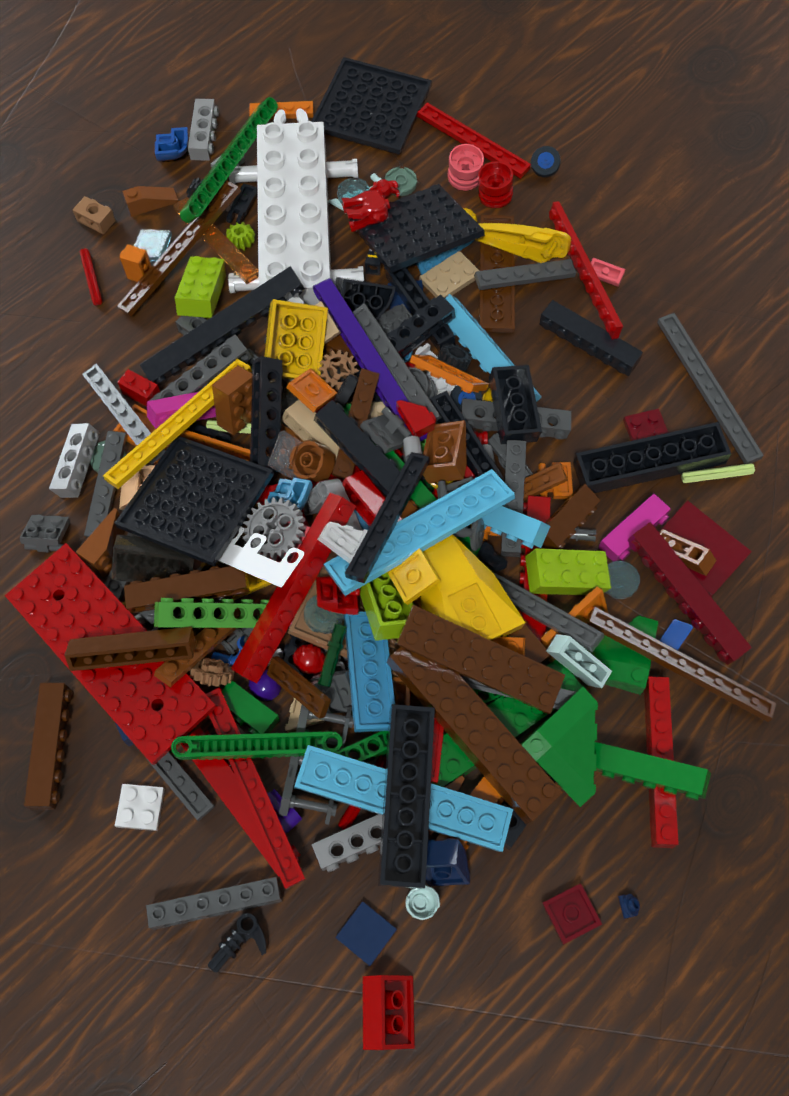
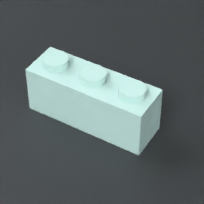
[546,634,612,688]

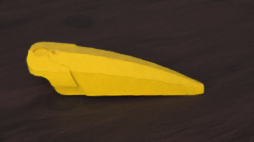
[475,223,571,263]

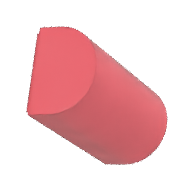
[591,258,625,287]

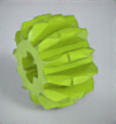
[226,221,255,251]

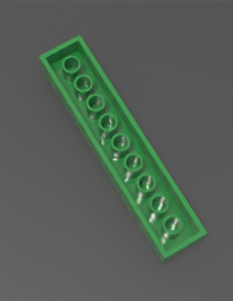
[432,660,582,787]

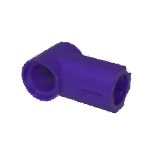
[268,789,302,834]

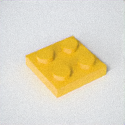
[387,548,441,605]

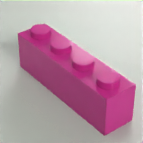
[147,392,216,429]
[599,494,671,563]

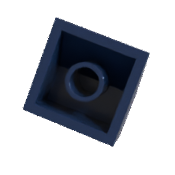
[426,838,470,886]

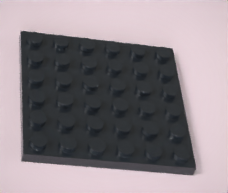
[311,57,432,155]
[350,184,485,273]
[114,436,274,567]

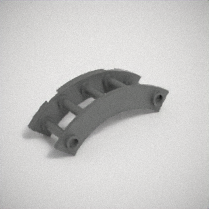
[279,705,353,825]

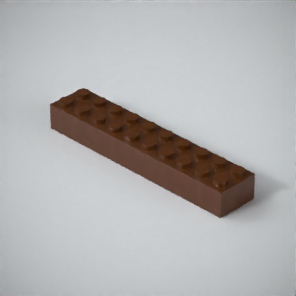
[386,647,563,824]

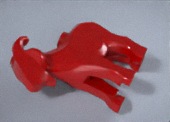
[341,179,400,232]

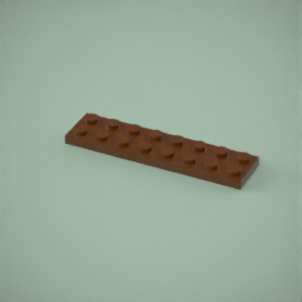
[479,215,515,333]
[396,605,565,714]

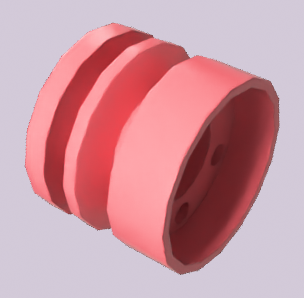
[448,144,484,191]

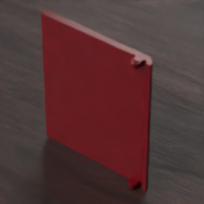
[659,500,752,597]

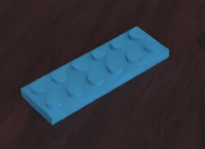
[344,612,395,732]

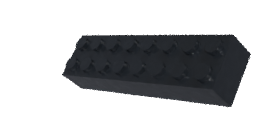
[573,422,731,493]
[378,704,435,889]

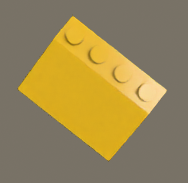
[264,299,328,379]

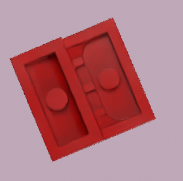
[316,577,358,615]

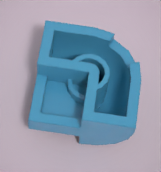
[267,478,313,515]

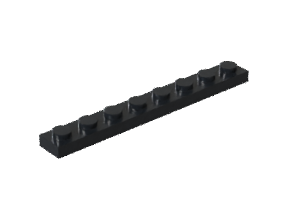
[345,452,430,583]

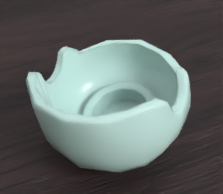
[405,885,440,920]

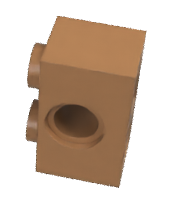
[73,196,115,235]

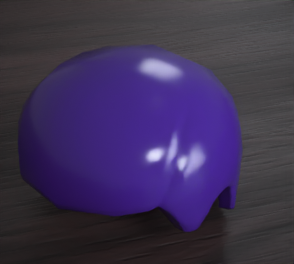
[249,669,281,701]

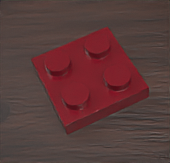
[623,409,669,441]
[542,883,602,945]

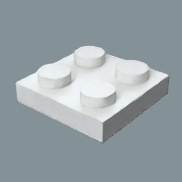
[115,784,165,831]

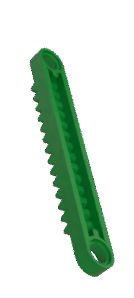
[171,731,343,760]

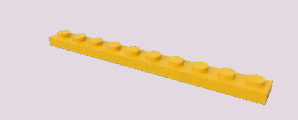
[103,359,252,489]

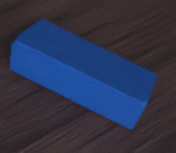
[659,619,693,651]

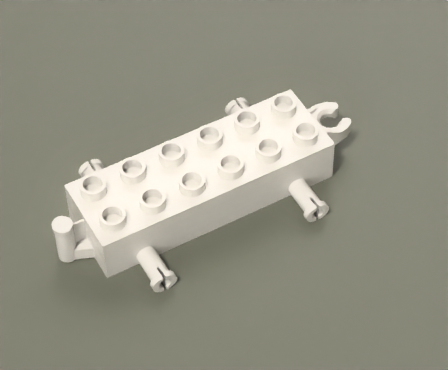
[228,109,364,306]

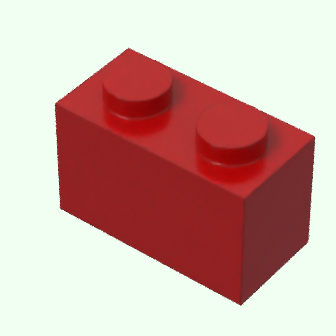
[117,369,160,407]

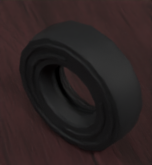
[334,374,358,407]

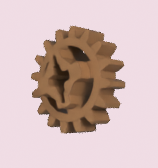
[318,350,359,391]
[189,658,234,687]

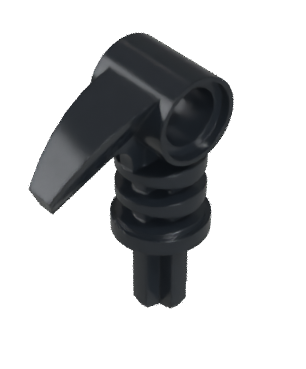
[208,913,267,973]

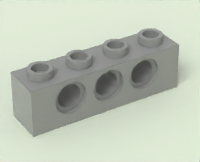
[188,99,219,161]
[49,423,100,498]
[312,814,382,872]

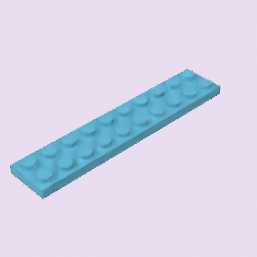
[324,469,515,596]
[294,745,513,852]

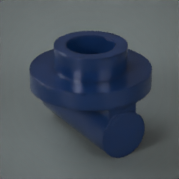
[618,894,640,919]

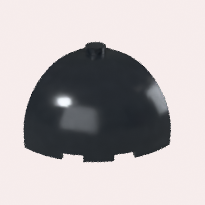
[335,277,396,320]

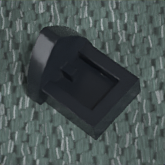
[477,541,508,573]

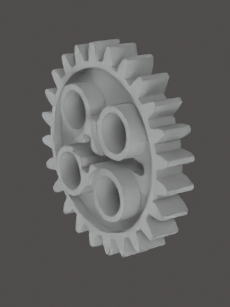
[242,497,307,561]

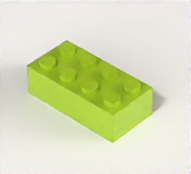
[175,256,226,318]
[525,548,611,595]
[359,572,413,641]

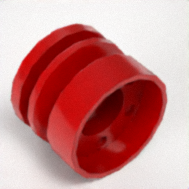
[478,161,513,208]

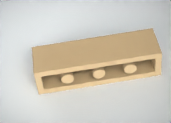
[281,399,339,465]

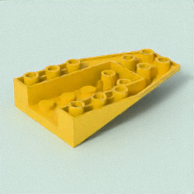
[420,534,526,640]

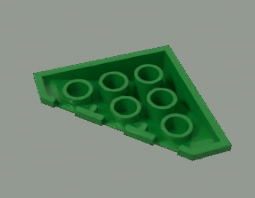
[571,616,658,695]
[521,686,598,807]

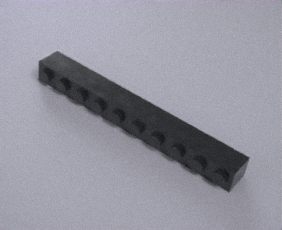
[140,266,305,385]

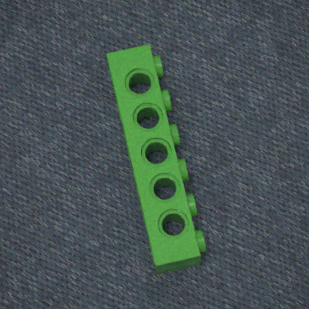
[154,598,269,628]

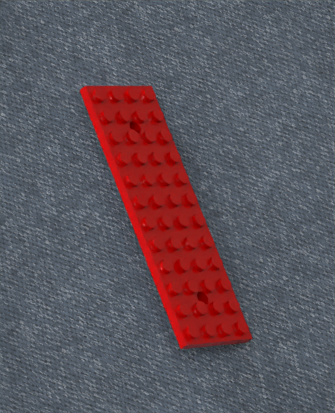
[5,543,217,765]

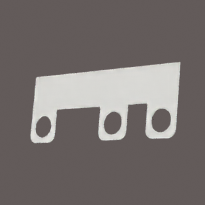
[218,527,304,588]

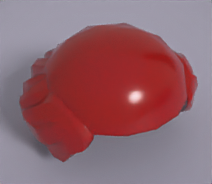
[293,644,325,674]

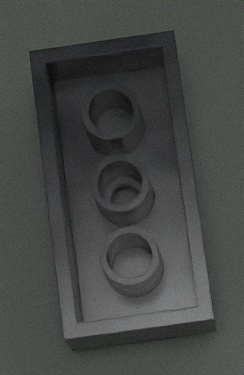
[489,365,542,445]

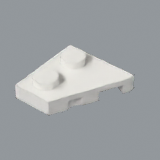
[317,522,368,564]

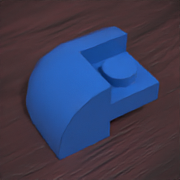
[155,127,188,161]

